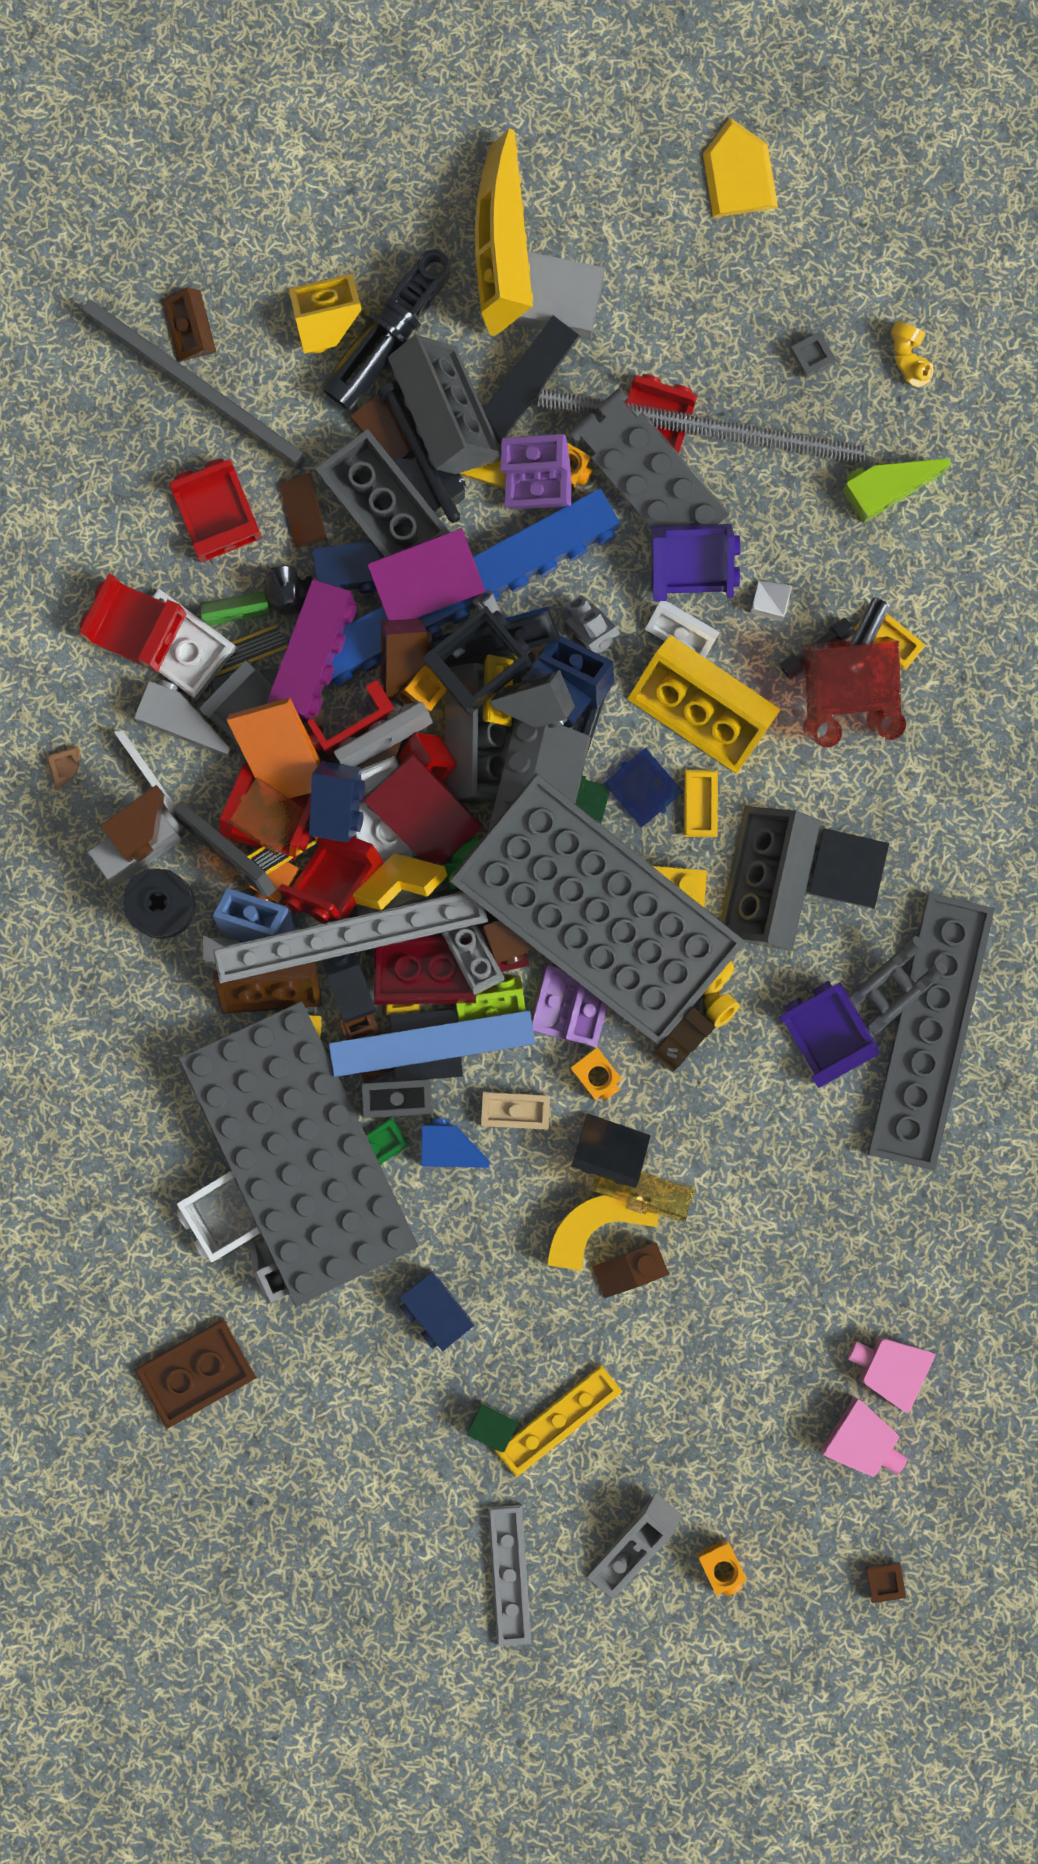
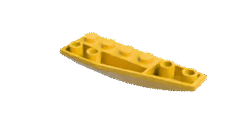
[475,129,533,336]

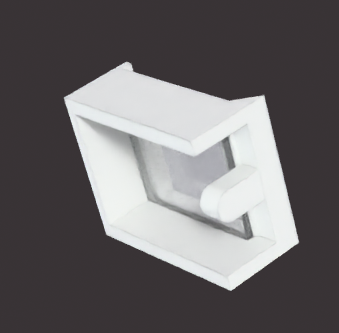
[177,1171,260,1263]

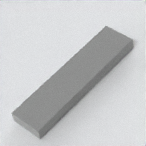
[488,1504,531,1646]

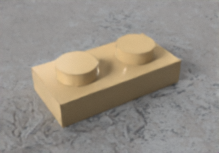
[481,1092,550,1130]

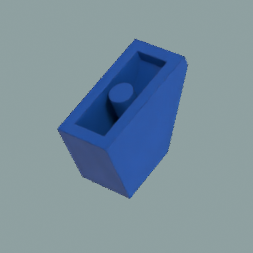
[421,1119,490,1168]

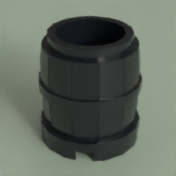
[124,868,196,940]

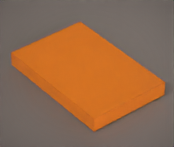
[227,697,321,804]

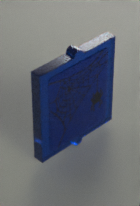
[604,748,683,828]

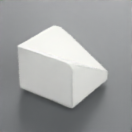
[750,581,792,622]
[203,935,240,964]

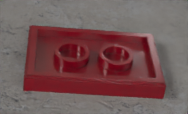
[363,753,483,865]
[374,936,476,1005]

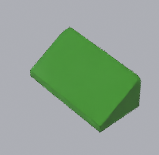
[201,591,271,626]

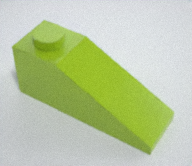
[842,458,952,523]

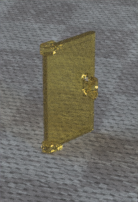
[591,1171,696,1223]

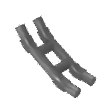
[849,936,947,1037]

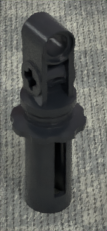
[320,249,450,412]

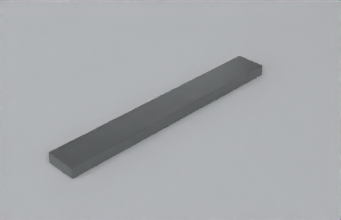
[82,300,305,470]

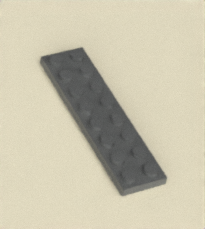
[867,892,995,1171]

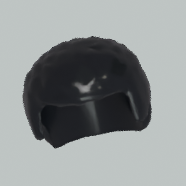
[264,566,313,615]

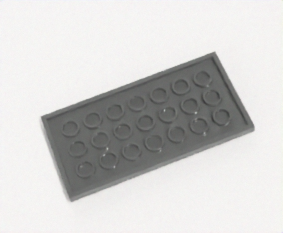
[449,773,746,1046]
[178,1002,419,1307]

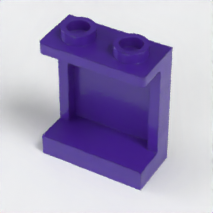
[651,524,740,601]
[778,981,881,1088]

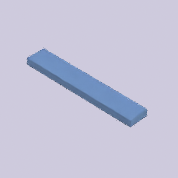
[329,1011,535,1077]

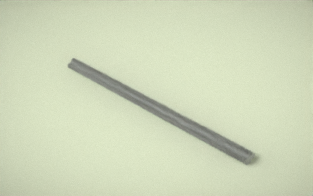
[538,387,866,464]

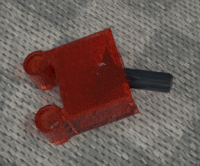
[803,597,906,748]

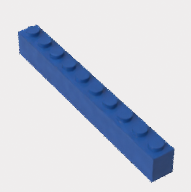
[327,488,620,687]

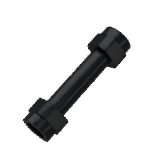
[779,618,855,680]

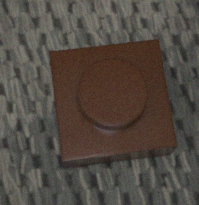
[865,1562,906,1603]

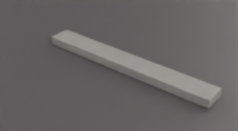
[213,892,488,983]

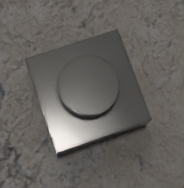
[790,331,836,378]

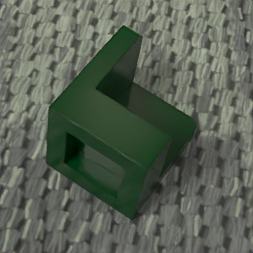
[576,775,610,824]
[467,1401,519,1452]

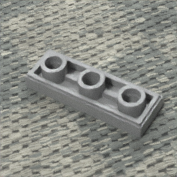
[334,702,433,767]
[442,891,504,995]

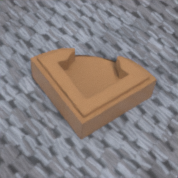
[46,746,81,789]

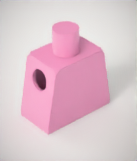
[847,1337,936,1414]
[820,1396,908,1477]

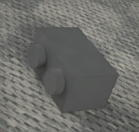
[362,1080,433,1118]

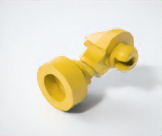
[890,320,934,387]
[702,961,739,1028]

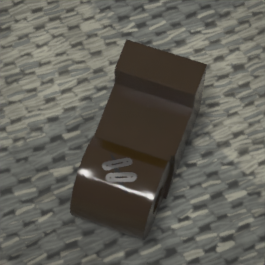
[652,1007,715,1072]

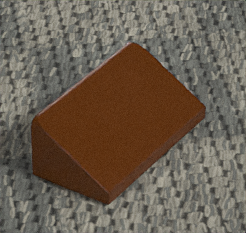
[162,287,217,362]
[279,473,328,548]

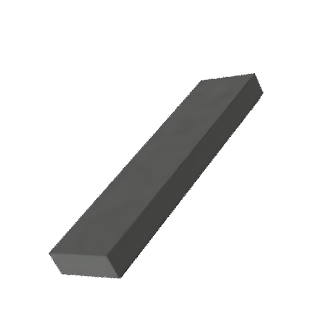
[174,801,276,897]

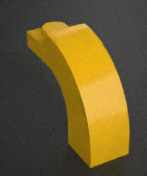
[547,1194,659,1271]

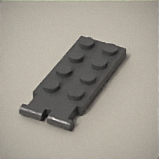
[570,387,730,526]

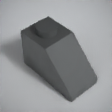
[490,670,575,728]

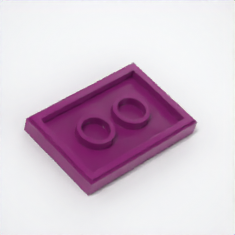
[367,528,485,621]

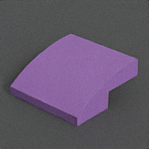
[500,434,571,510]
[531,965,608,1047]

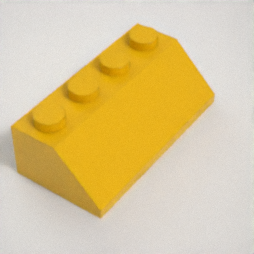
[627,634,781,774]

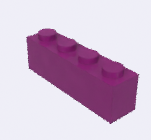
[266,579,357,724]

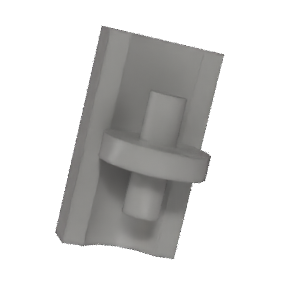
[565,596,620,653]

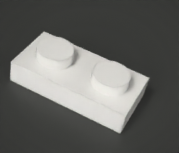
[645,601,720,658]

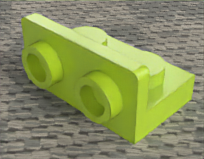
[456,974,526,1022]

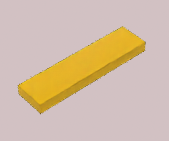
[495,1365,623,1478]

